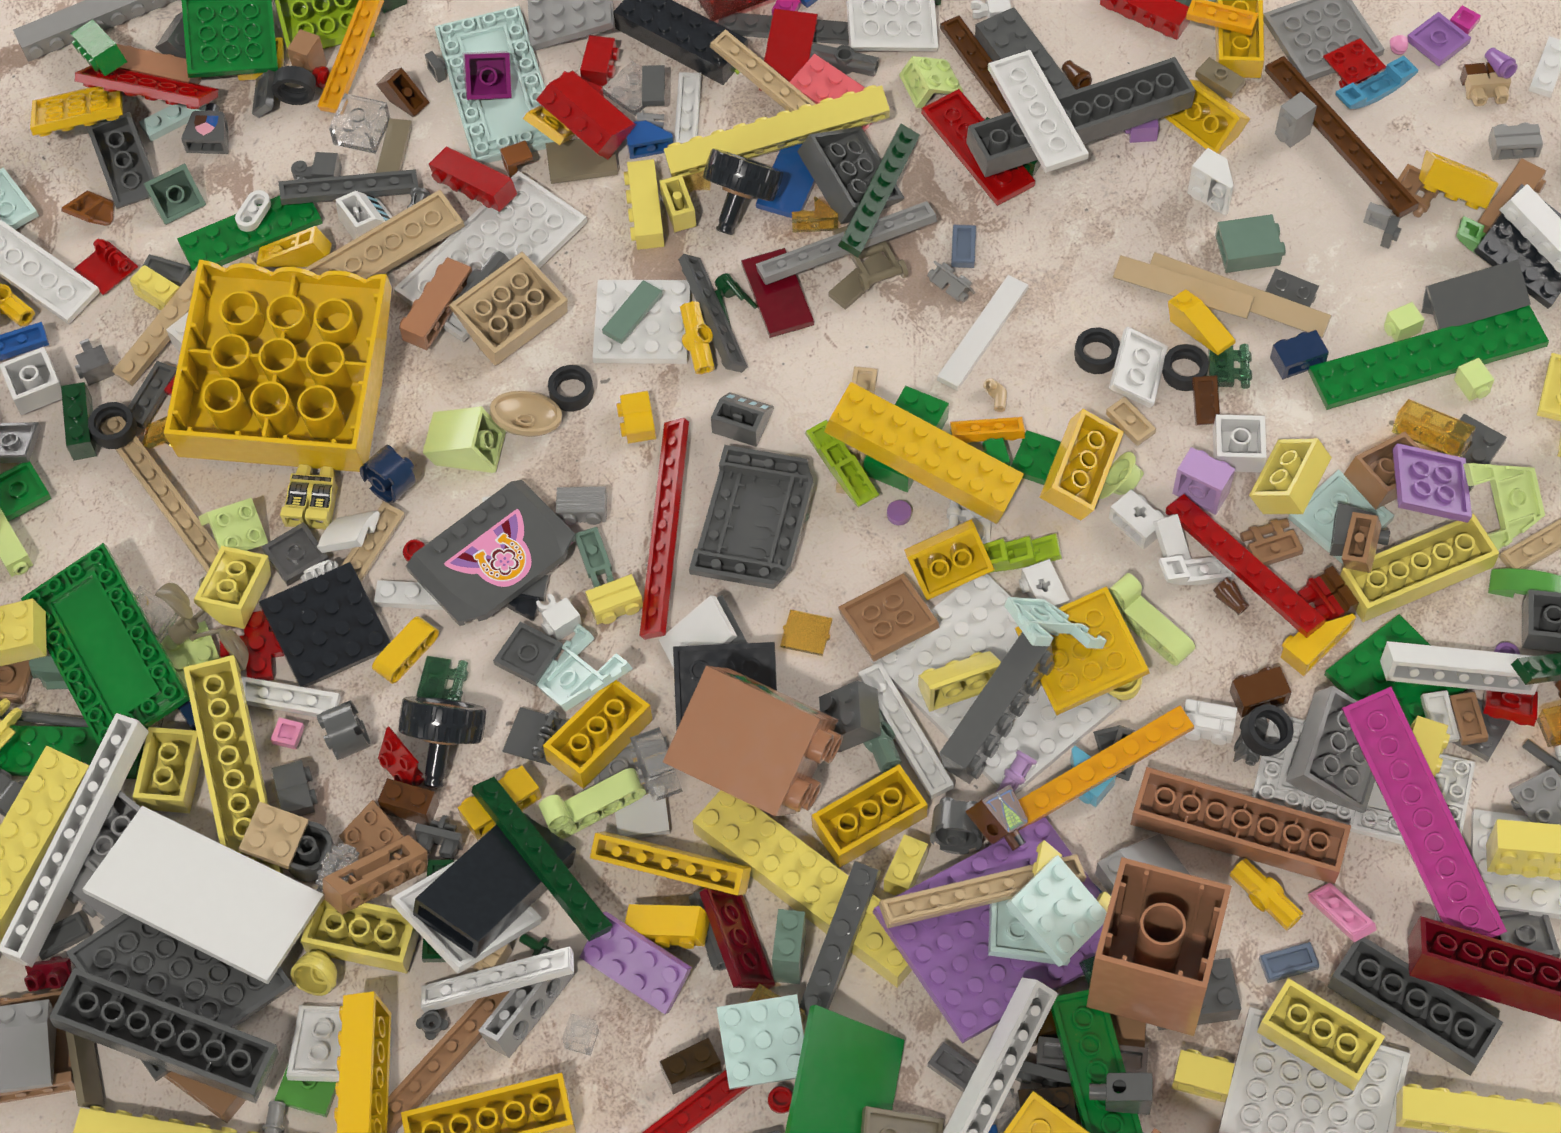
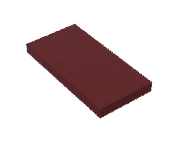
[741,248,814,338]
[699,888,775,989]

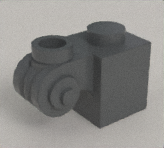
[291,152,342,180]

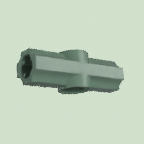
[863,710,902,773]

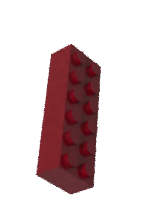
[1408,916,1561,1022]

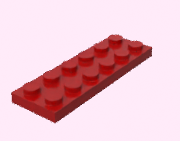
[74,66,219,109]
[921,89,1035,206]

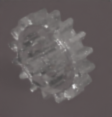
[316,843,360,894]

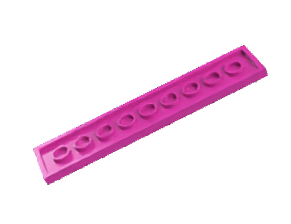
[1342,687,1507,938]

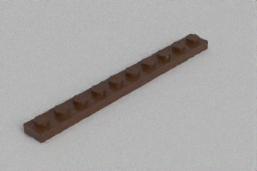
[1265,56,1419,218]

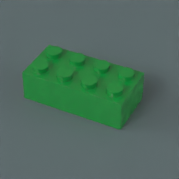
[864,385,949,493]

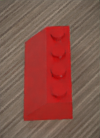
[536,70,636,160]

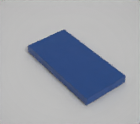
[756,143,816,220]

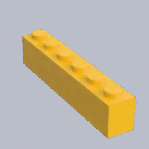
[590,831,752,895]

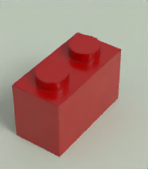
[580,35,620,87]

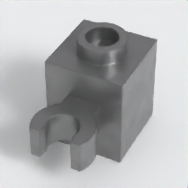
[75,339,114,386]

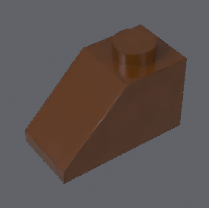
[376,67,430,117]

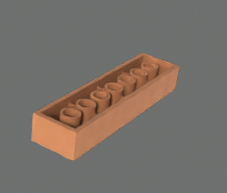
[1130,767,1351,884]

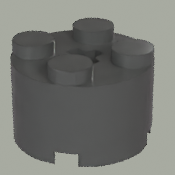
[316,700,370,760]
[930,797,983,854]
[288,821,337,882]

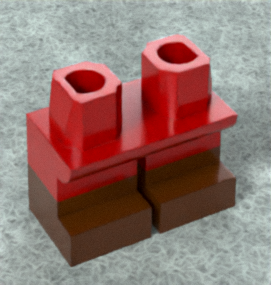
[1297,566,1359,622]

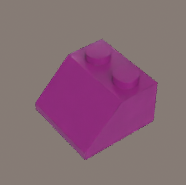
[462,51,512,100]

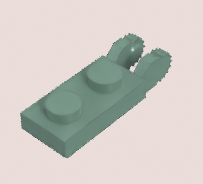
[575,527,614,588]

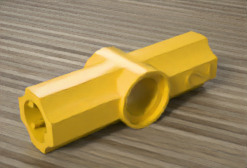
[0,283,35,327]
[680,301,715,374]
[1229,858,1304,931]

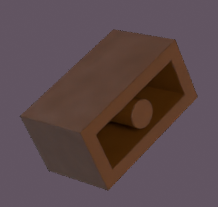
[1229,666,1292,718]
[378,778,439,826]

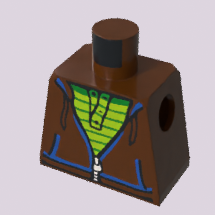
[965,785,1028,851]

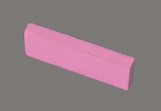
[1308,883,1376,942]

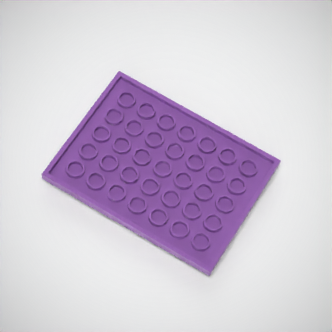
[873,817,1104,1044]

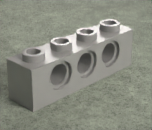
[478,948,575,1058]

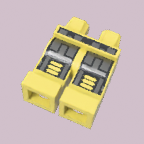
[280,464,338,530]

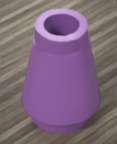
[1485,47,1518,79]

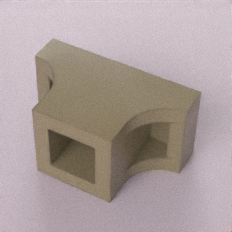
[1195,57,1246,99]

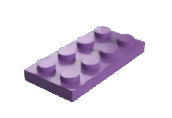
[579,911,692,1014]

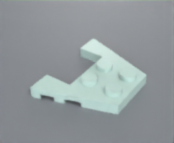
[1004,597,1107,649]
[537,624,633,711]

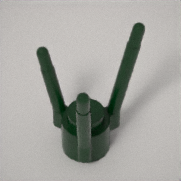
[715,273,757,327]

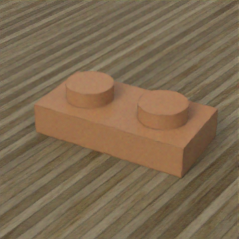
[1449,692,1489,746]

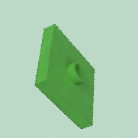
[274,1063,336,1117]

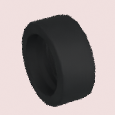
[272,66,316,105]
[1074,327,1120,374]
[1162,344,1209,391]
[548,365,594,412]
[88,402,137,449]
[1241,704,1294,756]

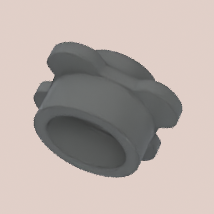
[416,1010,448,1040]

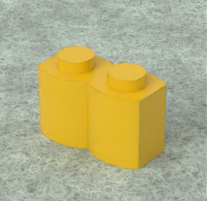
[616,391,656,444]

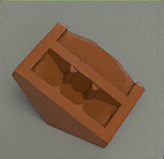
[61,190,114,226]

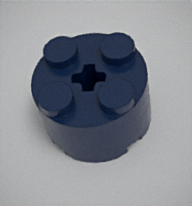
[360,445,416,503]

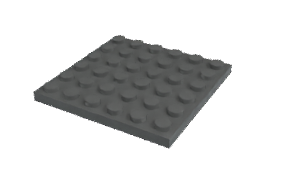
[66,913,293,1082]

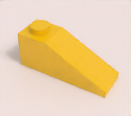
[256,226,332,267]
[1168,289,1236,355]
[1280,614,1356,676]

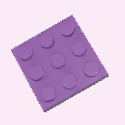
[1393,443,1472,523]

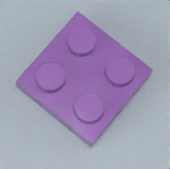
[1407,12,1471,67]

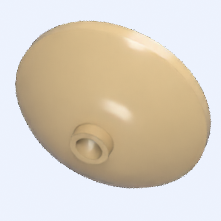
[490,391,562,437]

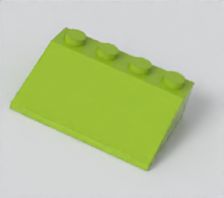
[274,0,375,49]

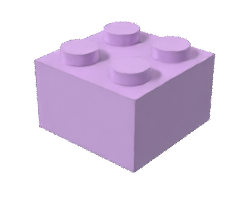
[1172,447,1235,515]

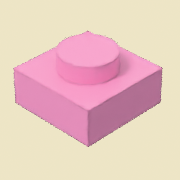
[270,718,305,750]

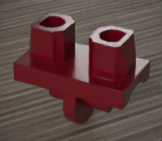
[24,956,72,992]

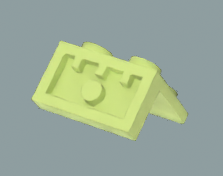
[899,56,963,108]
[199,498,268,551]

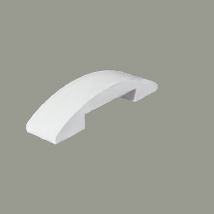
[1159,548,1248,585]

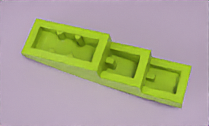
[805,419,879,508]
[983,533,1062,573]

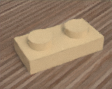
[1106,396,1156,446]

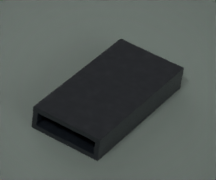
[413,813,576,959]

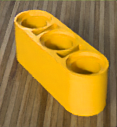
[372,616,439,684]

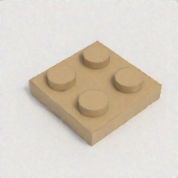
[239,802,309,869]

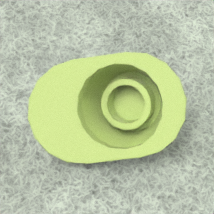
[1099,452,1144,499]

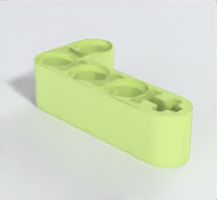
[1109,573,1195,666]
[539,768,646,839]

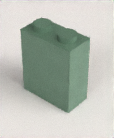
[1215,214,1286,273]
[772,909,806,984]

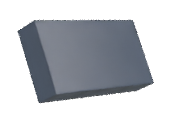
[951,225,976,268]
[1259,942,1319,983]

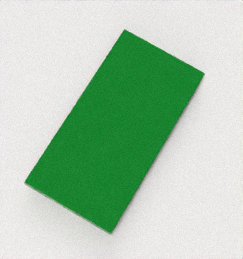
[21,543,190,746]
[785,1005,905,1133]

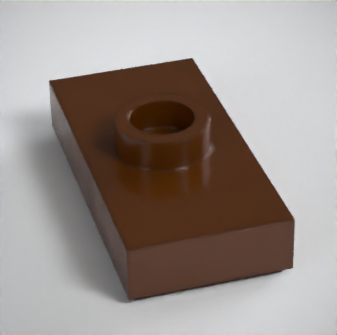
[1192,375,1220,426]

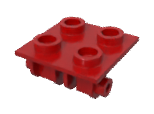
[1323,38,1386,88]
[73,238,138,296]
[378,726,424,785]

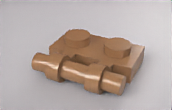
[1397,164,1440,218]
[1240,518,1304,566]

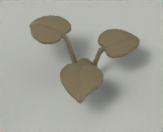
[155,577,249,672]

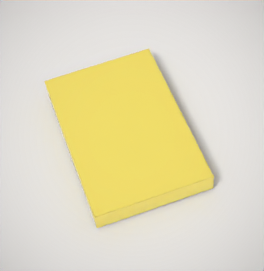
[1537,353,1561,421]

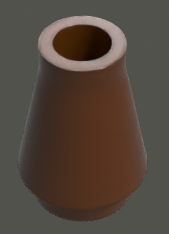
[1061,60,1092,90]
[1213,578,1250,615]

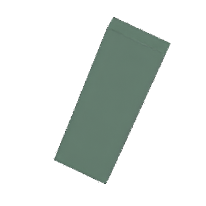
[602,280,663,344]

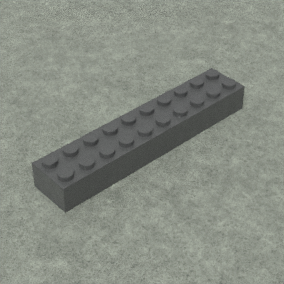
[966,57,1196,177]

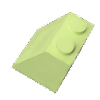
[423,406,506,473]

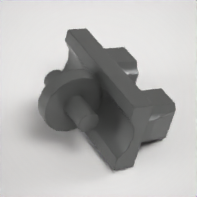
[415,815,465,860]

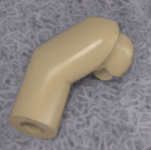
[983,378,1007,412]

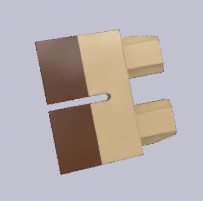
[1460,62,1511,106]

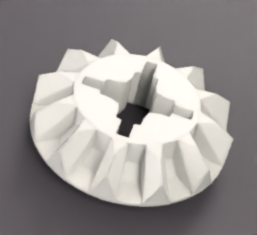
[300,560,339,582]

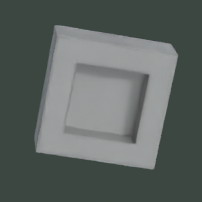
[1363,202,1392,230]

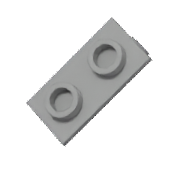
[927,261,975,302]

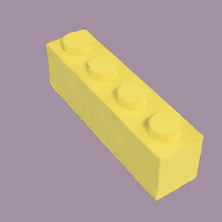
[624,159,665,250]

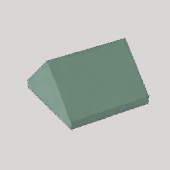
[144,163,206,225]

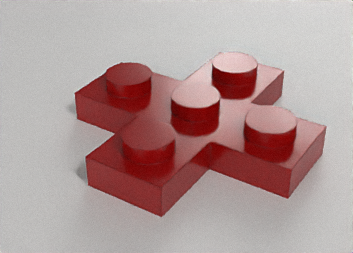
[220,611,284,681]

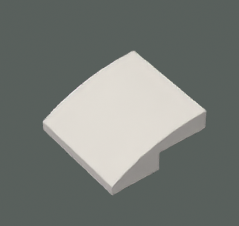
[317,511,380,553]

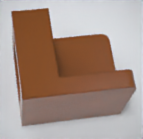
[500,140,533,178]

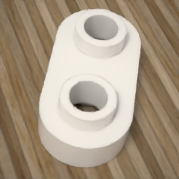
[235,190,271,232]

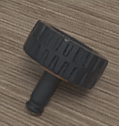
[703,148,783,235]
[398,696,486,788]

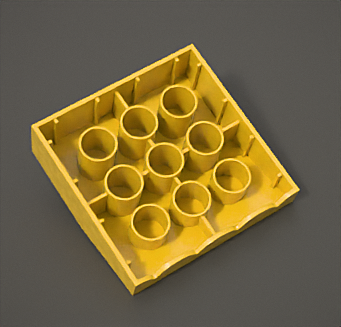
[164,260,392,472]

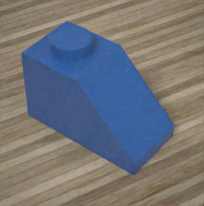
[625,120,673,159]

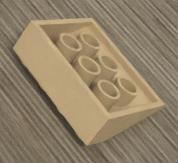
[449,251,568,366]

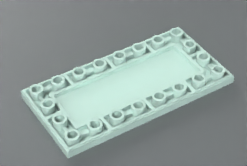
[434,6,554,164]

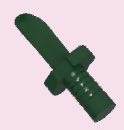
[519,933,554,956]

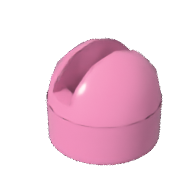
[1390,35,1408,55]

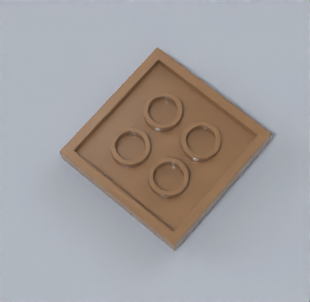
[838,574,940,662]

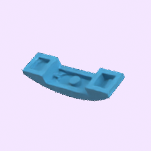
[1335,56,1418,109]

